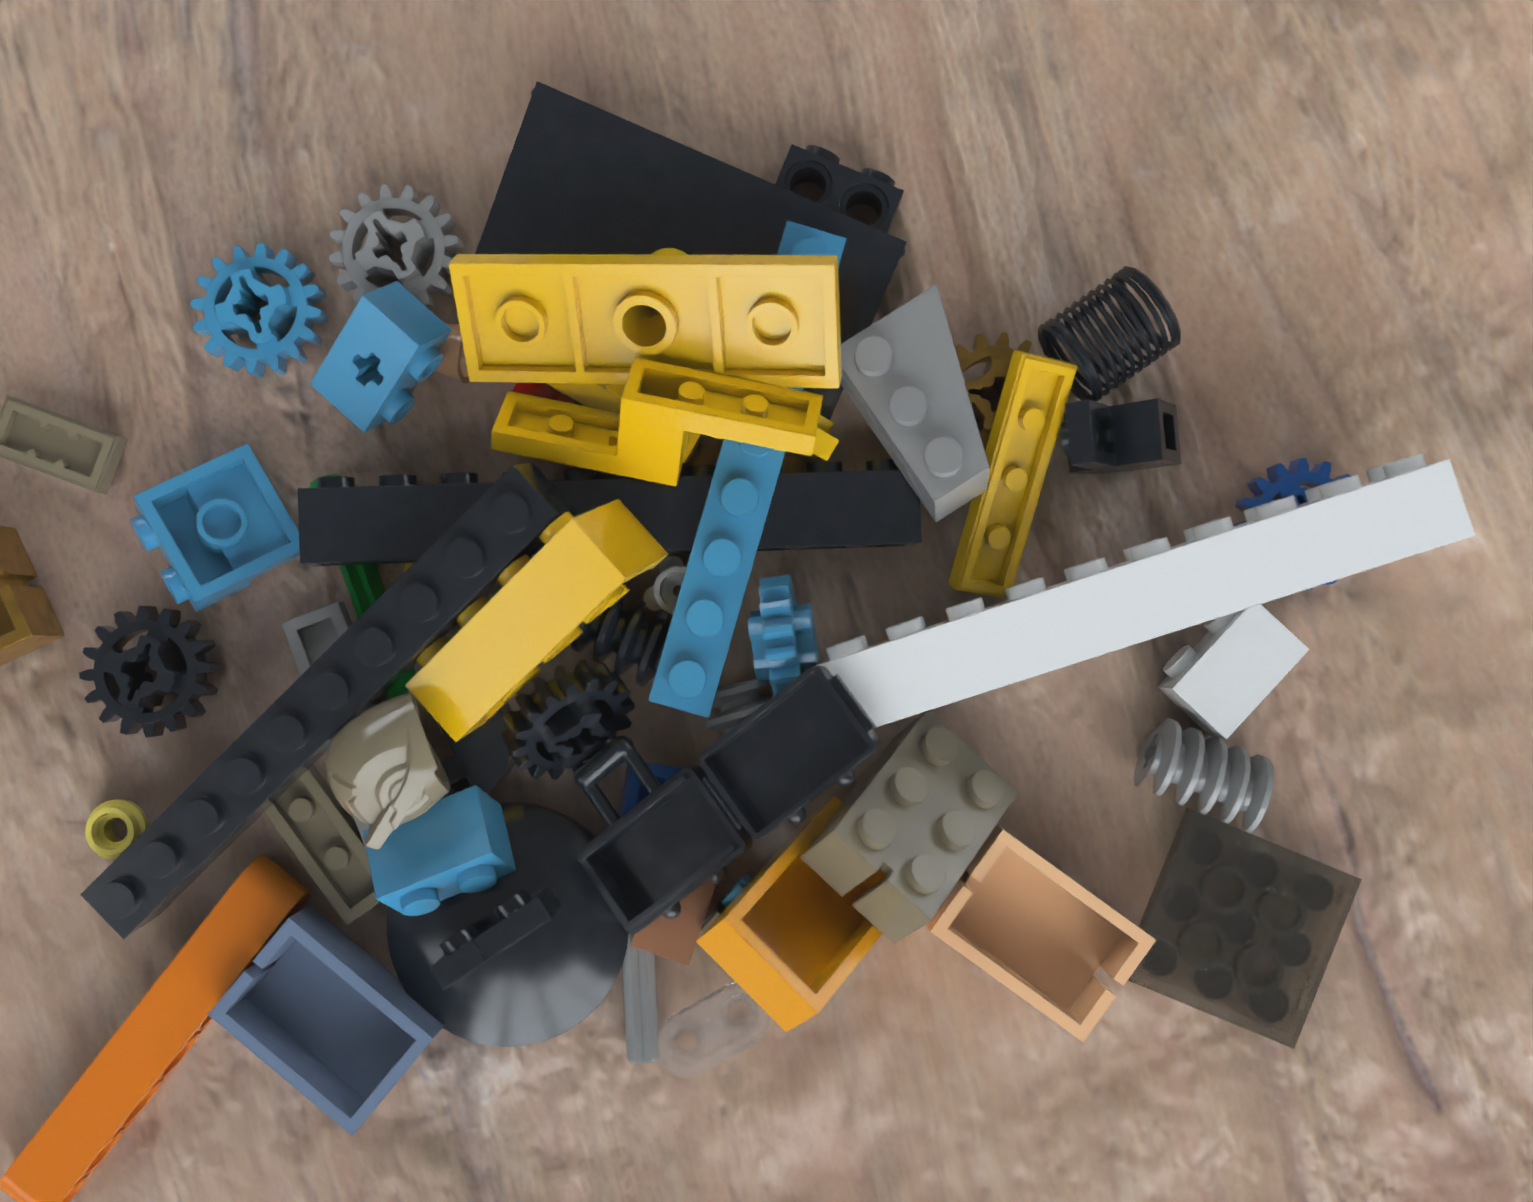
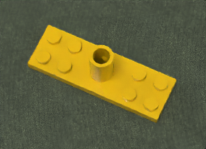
[449,248,842,388]

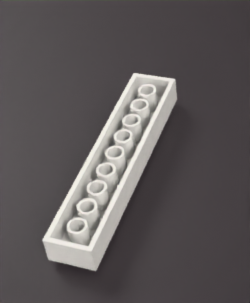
[816,453,1475,727]

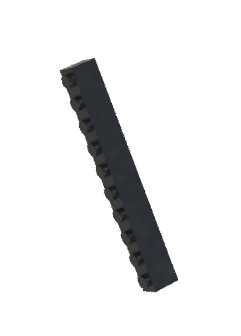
[298,459,922,567]
[80,462,575,939]

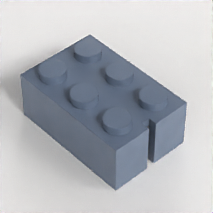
[208,905,444,1136]

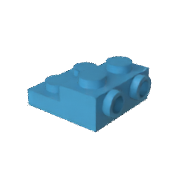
[129,444,300,612]

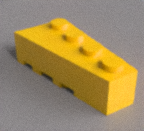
[405,499,668,742]

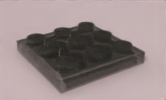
[1128,807,1362,1049]

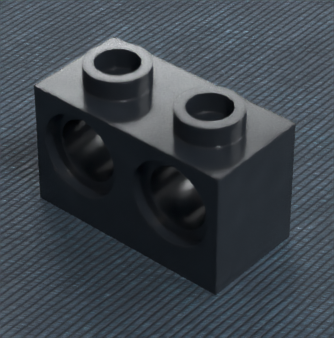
[775,144,904,233]

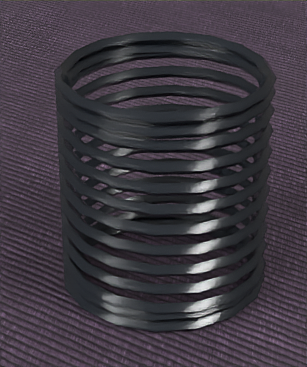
[1038,266,1181,402]

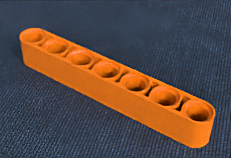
[0,854,311,1202]

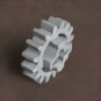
[328,184,464,311]

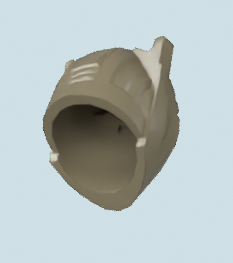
[326,691,450,850]

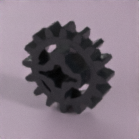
[79,606,221,737]
[501,660,635,780]

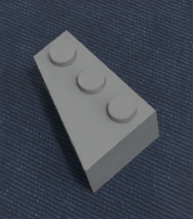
[840,284,989,522]

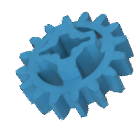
[190,243,329,378]
[748,574,820,696]

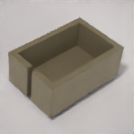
[800,710,1018,944]

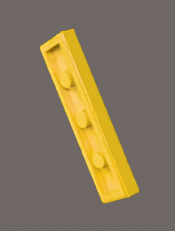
[948,350,1077,599]

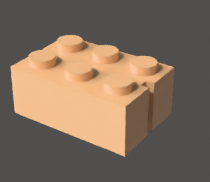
[926,825,1156,1043]

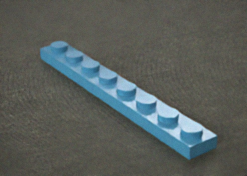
[648,221,847,718]

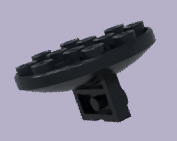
[387,802,629,1047]

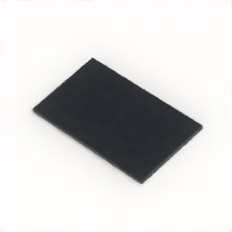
[475,81,907,420]

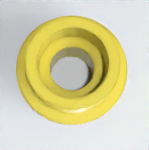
[85,799,149,860]

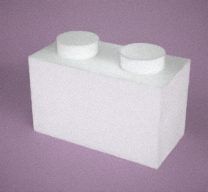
[1157,604,1309,739]

